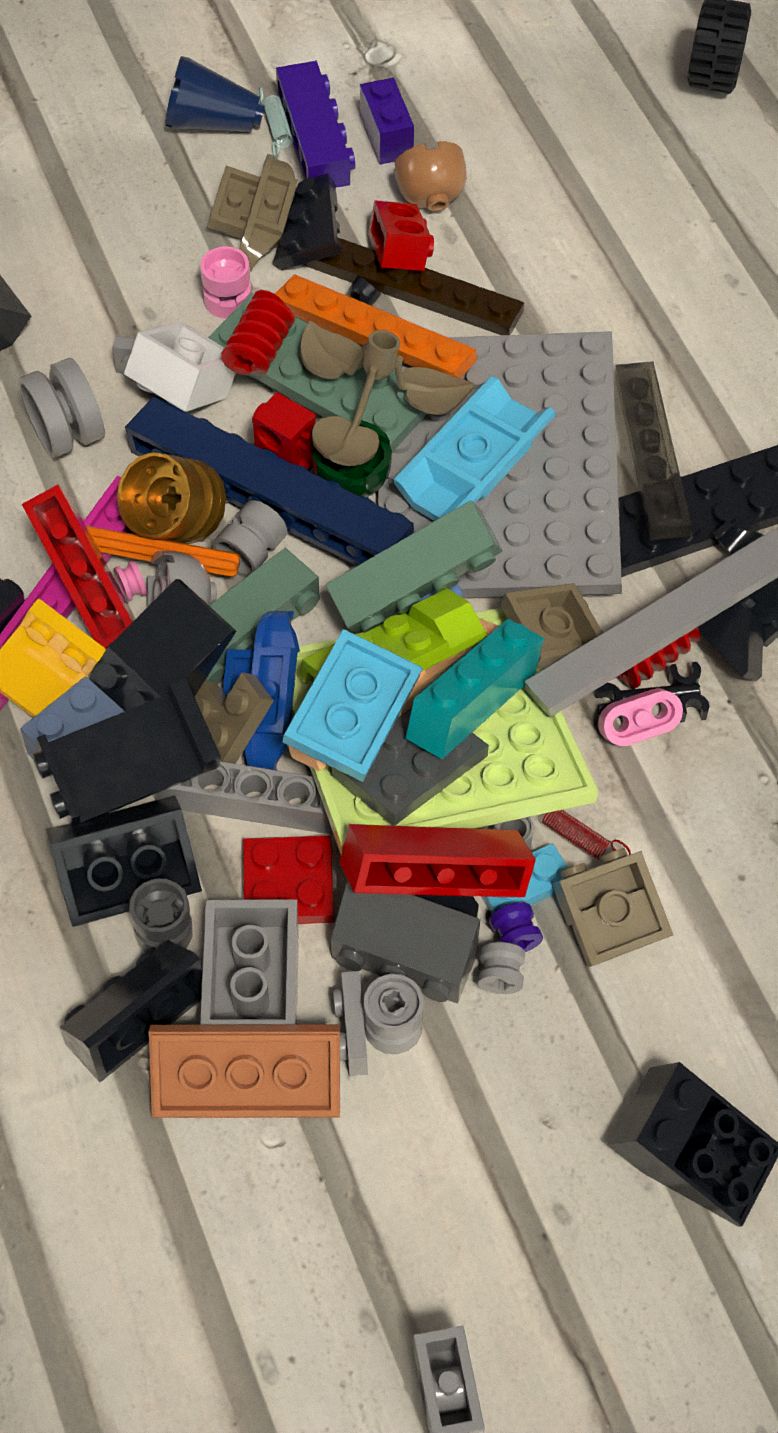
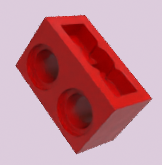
[368,200,434,271]
[252,392,316,472]

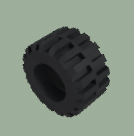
[687,0,752,94]

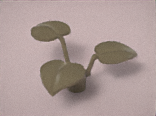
[300,321,474,466]

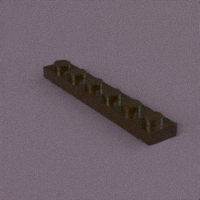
[306,238,524,335]

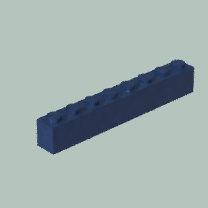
[125,396,414,566]

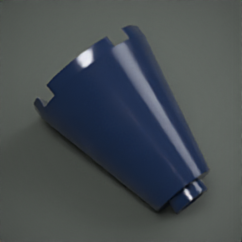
[165,56,265,132]

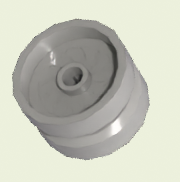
[18,358,105,458]

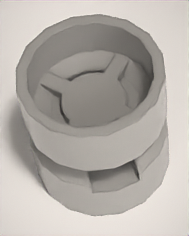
[212,500,288,577]
[363,974,424,1054]

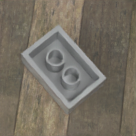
[200,900,299,1025]

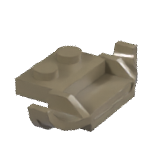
[207,154,298,272]

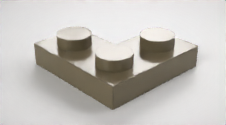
[195,672,274,764]

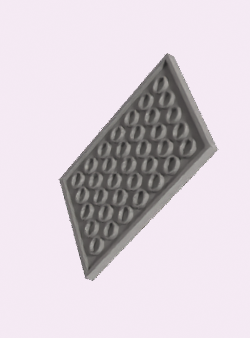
[378,331,622,598]

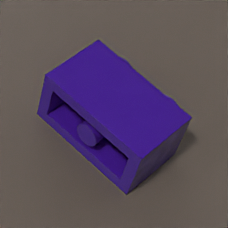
[360,77,414,165]

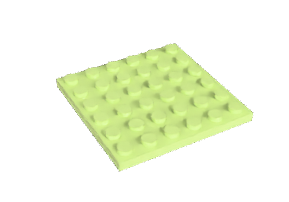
[292,608,599,855]

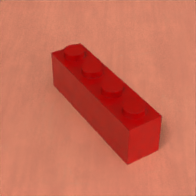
[22,484,136,649]
[340,824,536,898]

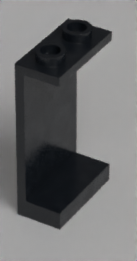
[32,678,221,828]

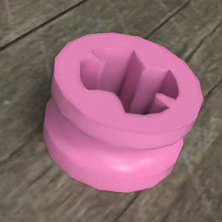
[114,561,147,602]

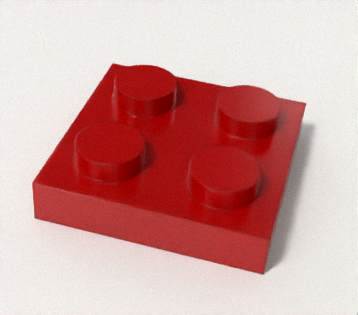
[243,836,334,924]

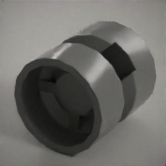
[129,879,193,952]

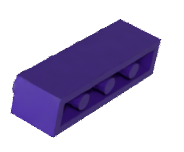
[276,60,356,188]

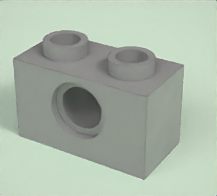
[413,1325,485,1433]

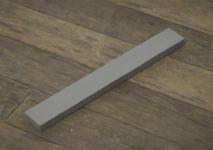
[524,527,778,717]

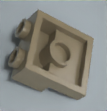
[499,583,604,669]
[552,848,674,967]

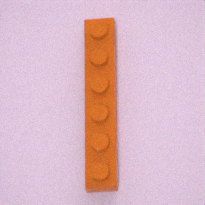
[275,274,477,378]

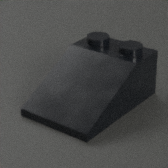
[89,579,237,711]

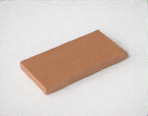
[149,1024,340,1118]

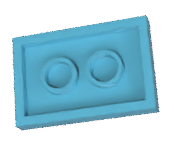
[282,629,423,782]

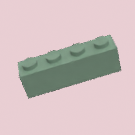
[326,500,503,633]
[205,547,320,684]

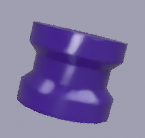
[489,902,543,952]

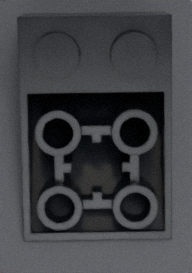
[607,1062,778,1227]

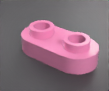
[598,688,683,746]

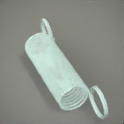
[257,87,293,158]

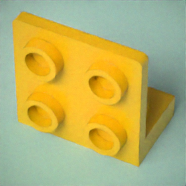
[0,598,106,718]

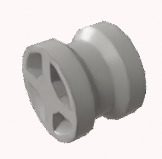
[478,942,525,994]

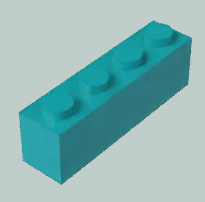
[405,619,544,759]

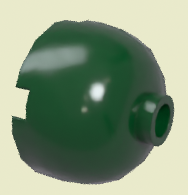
[313,420,392,497]

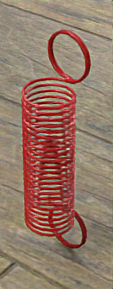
[542,810,631,860]

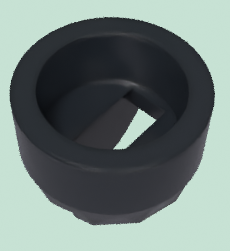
[349,275,381,305]

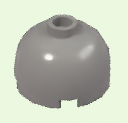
[146,551,217,607]

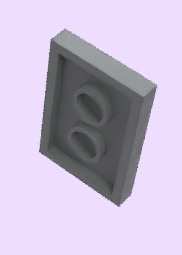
[332,708,489,826]

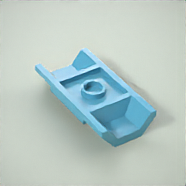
[394,376,556,521]

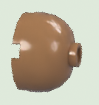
[394,141,467,211]

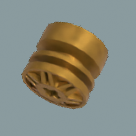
[117,452,226,543]

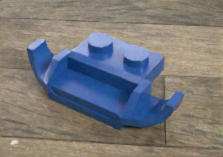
[223,611,300,771]

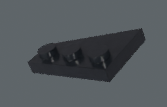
[274,173,342,270]

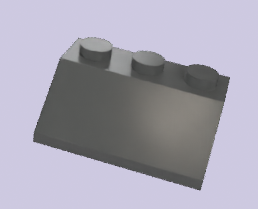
[331,881,481,1004]

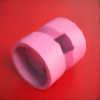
[200,246,252,319]

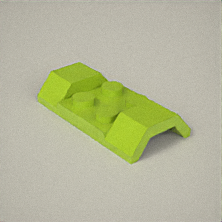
[299,588,487,683]

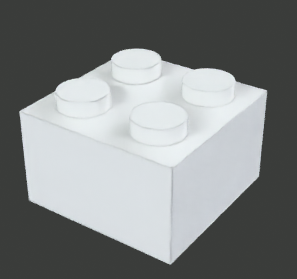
[124,321,236,412]

